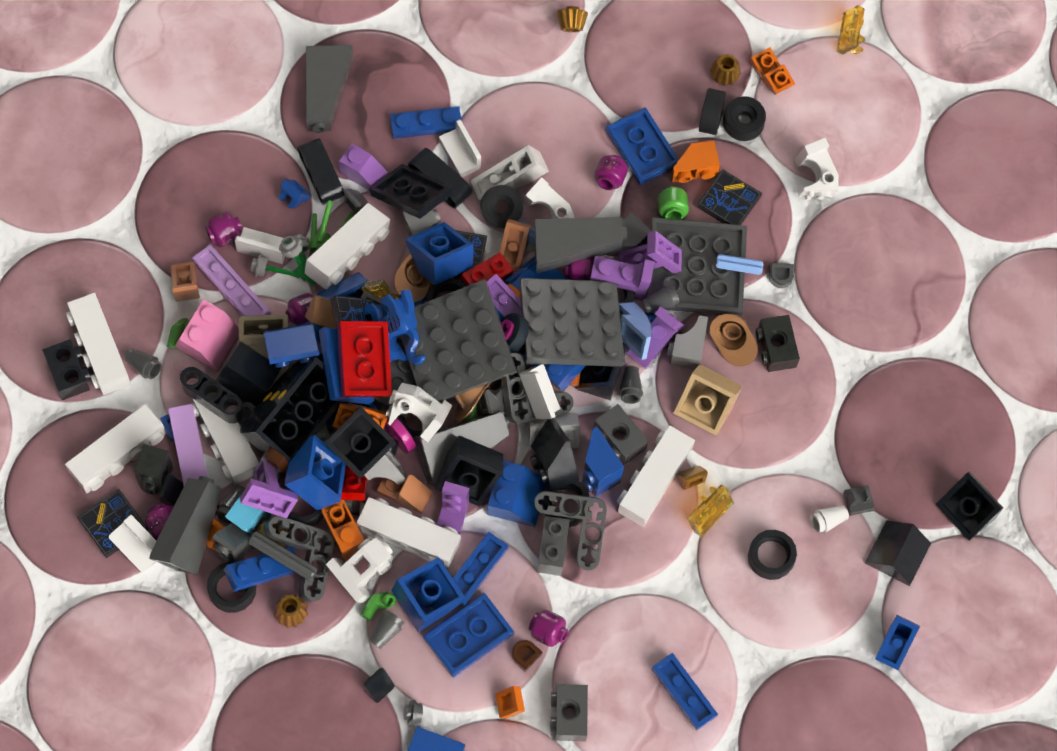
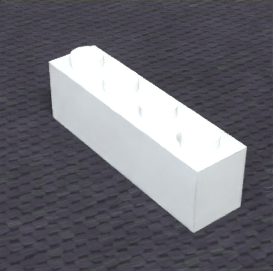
[305,203,390,290]
[66,293,131,395]
[191,392,259,485]
[65,404,166,494]
[617,425,695,527]
[356,497,461,569]

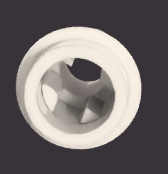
[810,505,849,533]

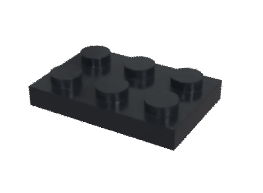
[369,164,453,219]

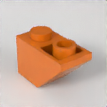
[671,140,720,183]
[321,500,364,561]

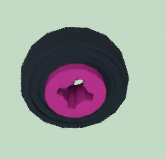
[500,313,529,353]

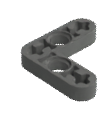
[501,353,573,423]
[534,490,607,571]
[264,516,334,603]

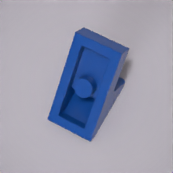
[875,615,920,670]

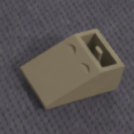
[239,315,290,394]

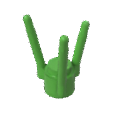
[308,200,355,253]

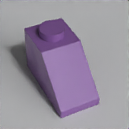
[339,144,389,190]

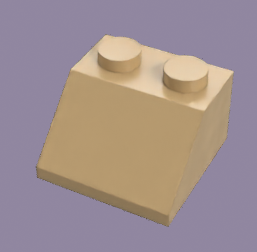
[673,364,743,436]

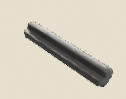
[249,531,318,581]

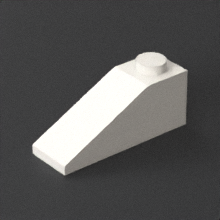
[470,145,549,201]

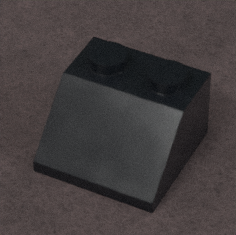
[324,406,396,479]
[530,418,579,491]
[435,435,503,506]

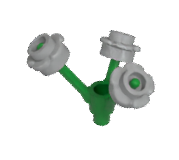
[251,234,316,287]

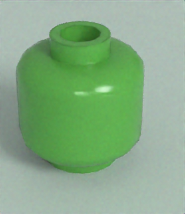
[657,186,689,220]

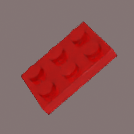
[337,321,392,397]

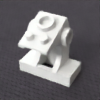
[794,138,839,200]
[523,177,575,219]
[386,383,452,442]
[326,537,395,603]

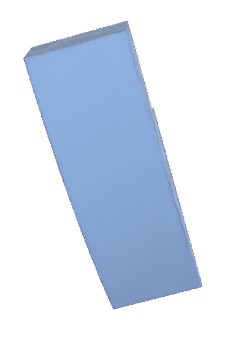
[619,302,652,359]

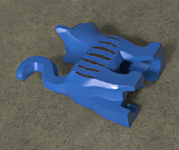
[364,290,426,365]

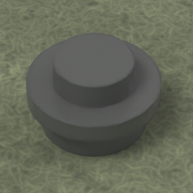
[404,700,423,726]

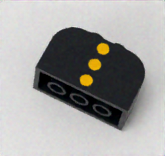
[240,357,342,463]

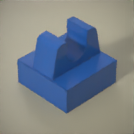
[279,179,312,209]

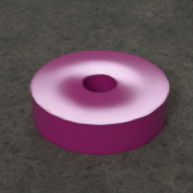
[384,417,416,453]

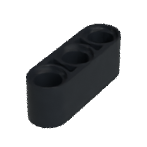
[297,138,344,205]
[408,148,473,209]
[180,367,244,424]

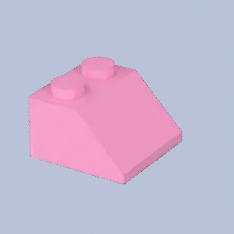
[175,299,239,371]

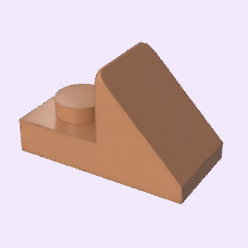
[499,219,531,271]
[171,262,200,302]
[377,474,432,514]

